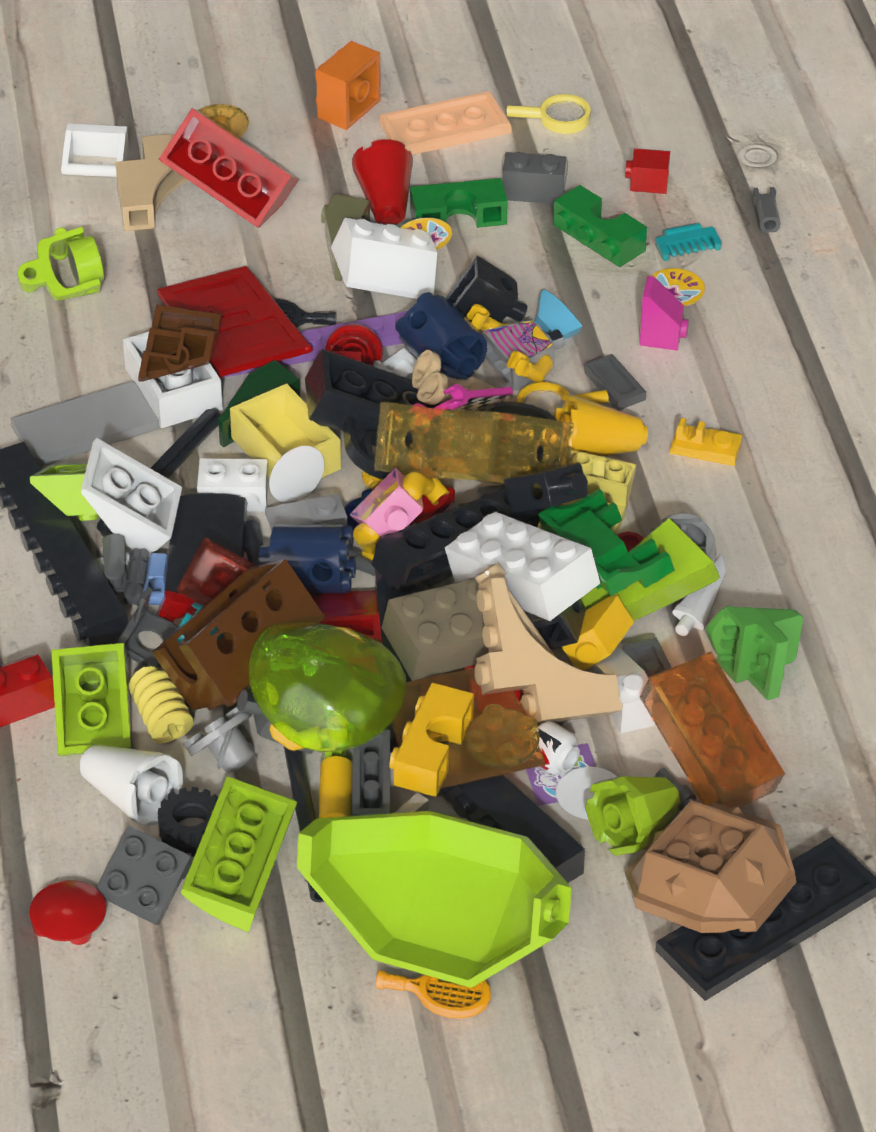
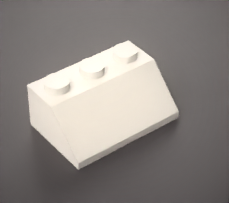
[331,218,438,299]

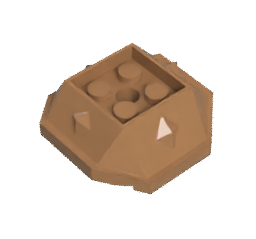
[625,800,796,933]

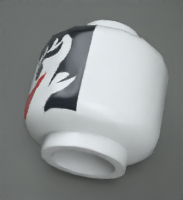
[524,721,580,776]

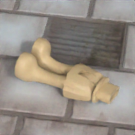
[412,350,515,418]

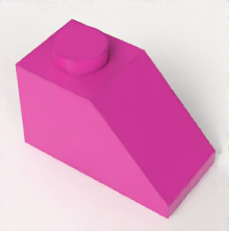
[640,276,689,351]

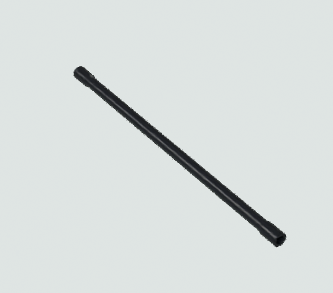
[244,520,324,902]

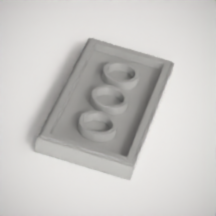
[11,381,159,466]

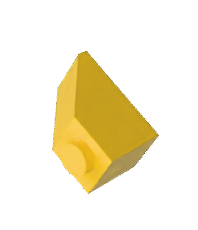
[562,594,634,671]

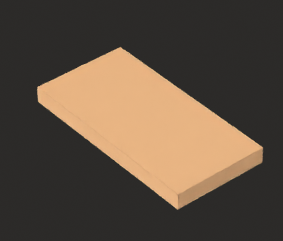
[379,91,511,155]

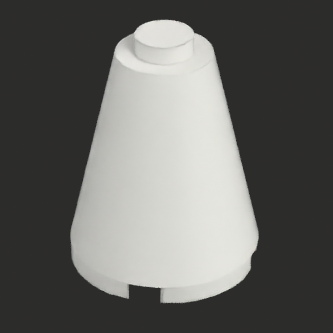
[80,745,183,826]

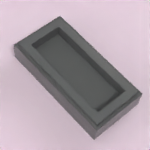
[584,354,646,411]

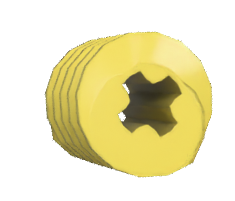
[128,666,194,744]

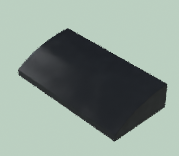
[164,493,248,605]

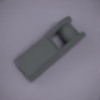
[102,534,127,593]

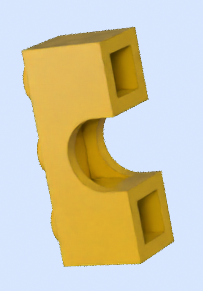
[389,683,474,797]

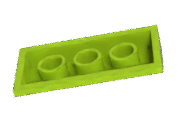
[181,776,297,933]

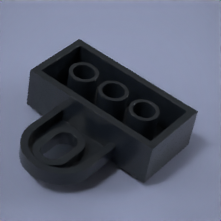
[305,349,447,480]

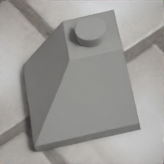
[265,494,347,531]

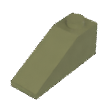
[321,194,370,281]

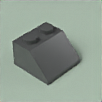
[502,152,568,204]

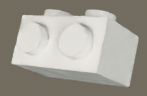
[197,458,269,512]

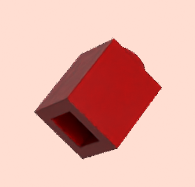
[625,148,670,194]

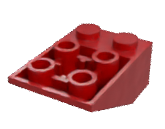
[309,590,382,671]

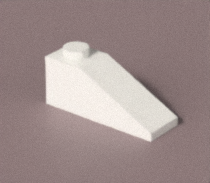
[589,646,657,733]

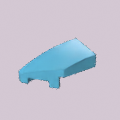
[534,289,582,340]

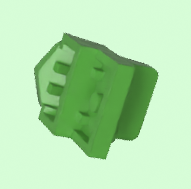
[705,605,803,700]

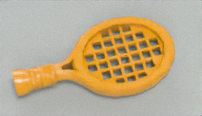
[376,970,491,1018]

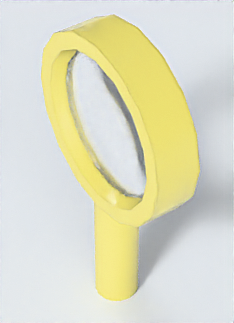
[507,94,591,134]

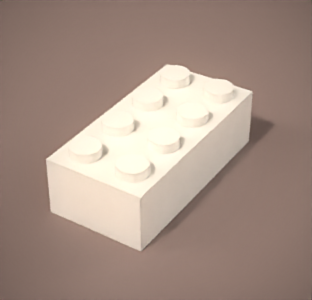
[445,512,600,621]

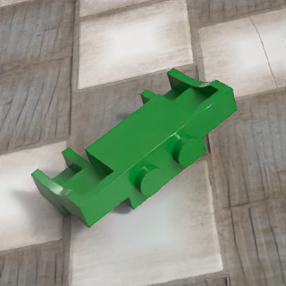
[538,489,675,597]

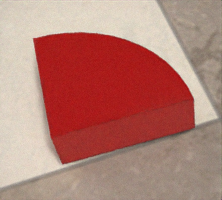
[156,590,200,623]

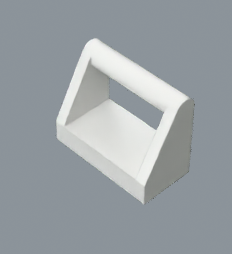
[61,123,129,177]

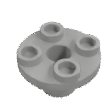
[183,707,254,772]

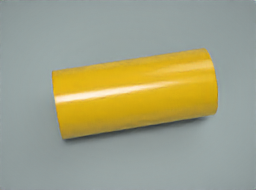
[319,756,353,818]

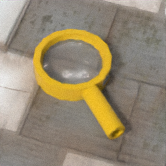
[517,382,609,416]

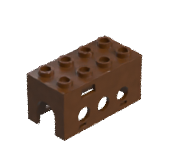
[152,559,325,710]

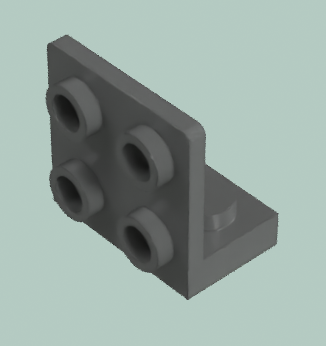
[96,825,194,925]

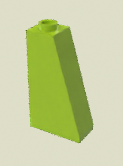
[580,518,721,621]

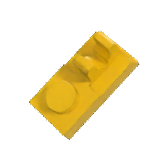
[670,417,743,466]

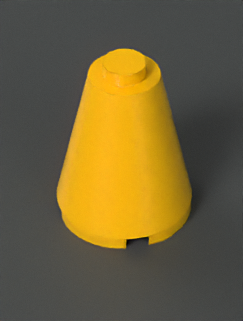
[554,394,648,461]

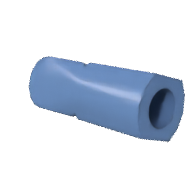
[143,553,168,608]

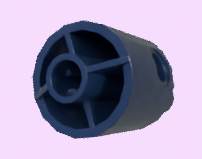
[395,292,487,377]
[259,524,356,594]

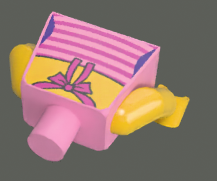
[350,468,449,560]

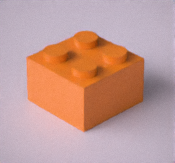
[315,41,381,130]

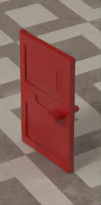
[157,266,313,378]

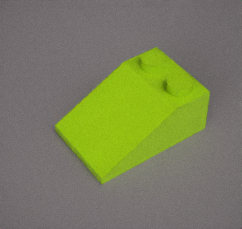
[51,643,132,756]

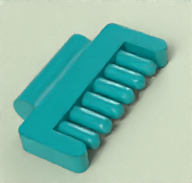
[655,223,722,261]

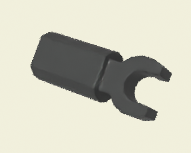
[752,187,781,233]

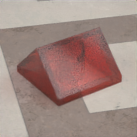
[176,537,256,619]

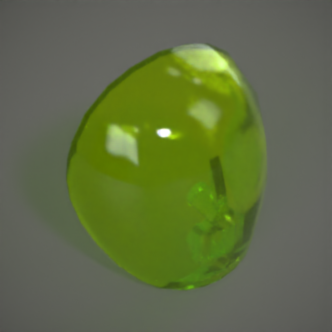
[249,622,406,752]

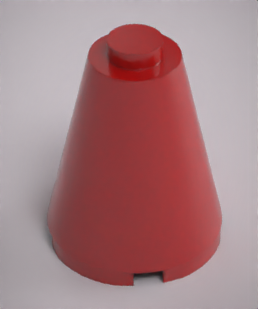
[352,139,413,226]

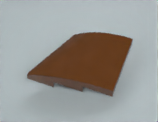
[138,304,221,382]

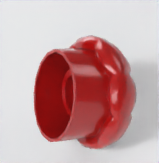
[325,324,383,367]

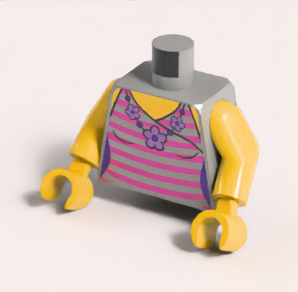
[467,304,564,391]

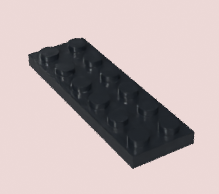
[655,837,876,1001]

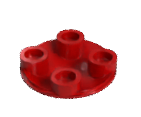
[29,880,106,945]

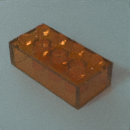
[639,652,785,808]

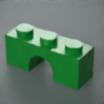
[410,178,508,228]
[553,185,647,267]

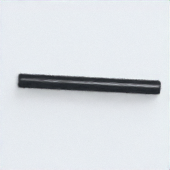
[97,408,221,537]

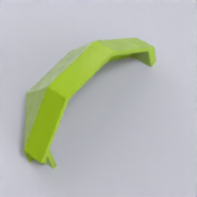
[297,811,572,988]

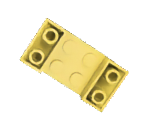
[537,450,636,535]

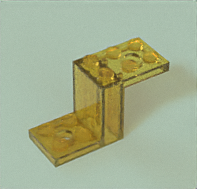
[374,402,574,488]

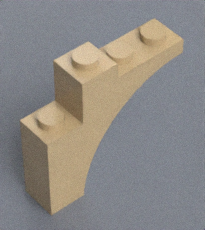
[115,134,188,231]
[474,577,622,726]

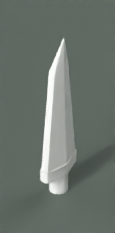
[672,554,726,636]

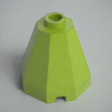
[585,776,681,856]

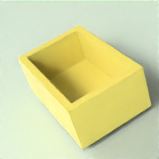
[230,383,341,479]

